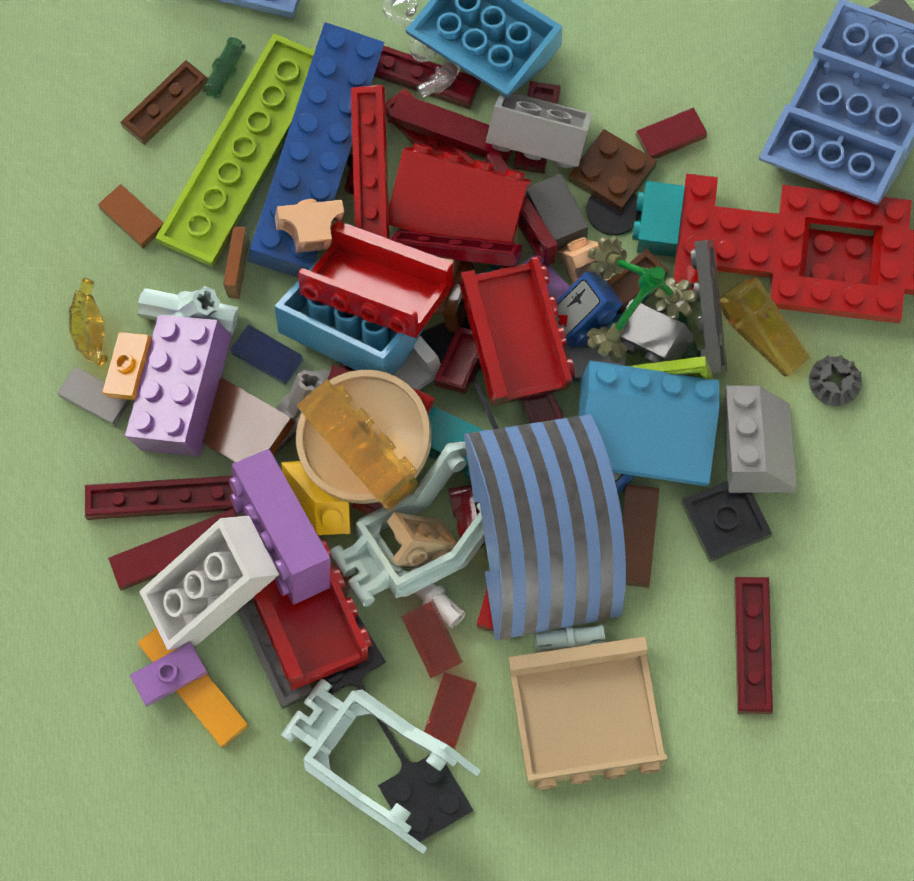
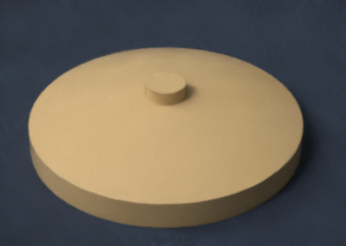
[296,370,432,504]

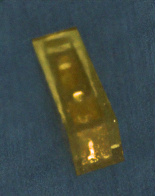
[720,277,810,377]

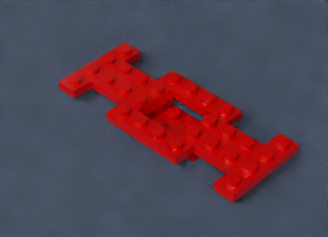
[673,173,914,324]

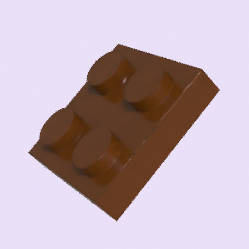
[568,129,657,213]

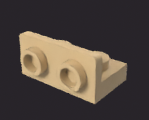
[387,512,457,568]

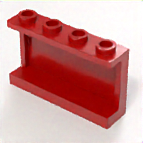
[389,143,531,244]
[298,220,454,338]
[458,256,575,406]
[252,539,372,691]

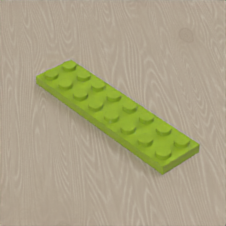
[155,33,315,268]

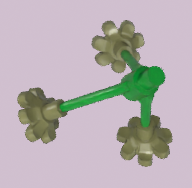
[587,237,698,362]

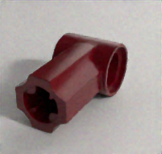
[449,485,486,548]

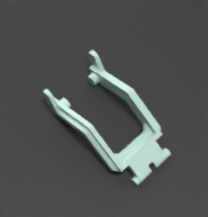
[331,441,485,607]
[281,678,481,854]

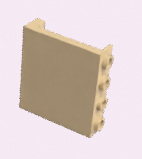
[508,636,668,790]

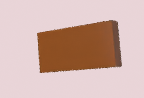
[98,184,164,249]
[223,226,250,299]

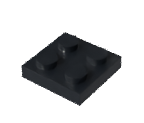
[681,481,772,563]

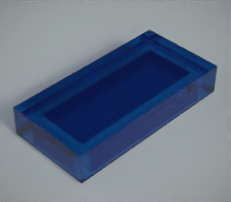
[230,324,303,385]

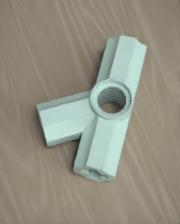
[137,286,239,336]

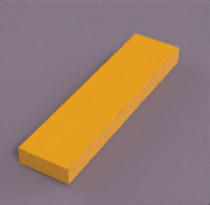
[137,627,249,748]

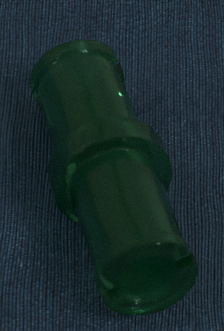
[202,37,246,99]

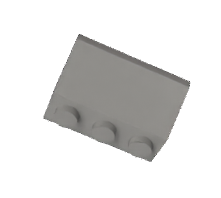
[485,93,593,168]
[723,386,797,493]

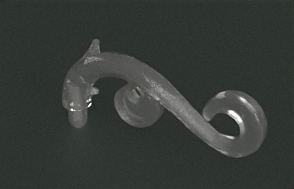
[382,0,460,98]

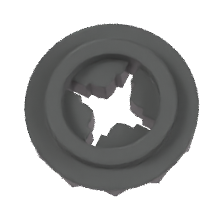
[809,355,862,406]

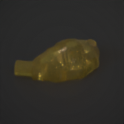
[69,278,108,366]

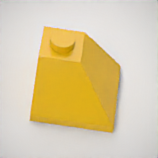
[281,461,353,535]

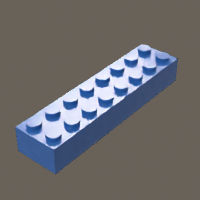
[247,22,384,278]

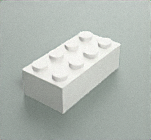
[139,516,279,650]

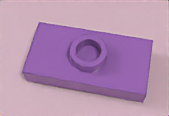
[130,642,208,707]

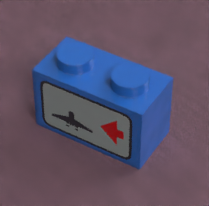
[555,272,623,347]

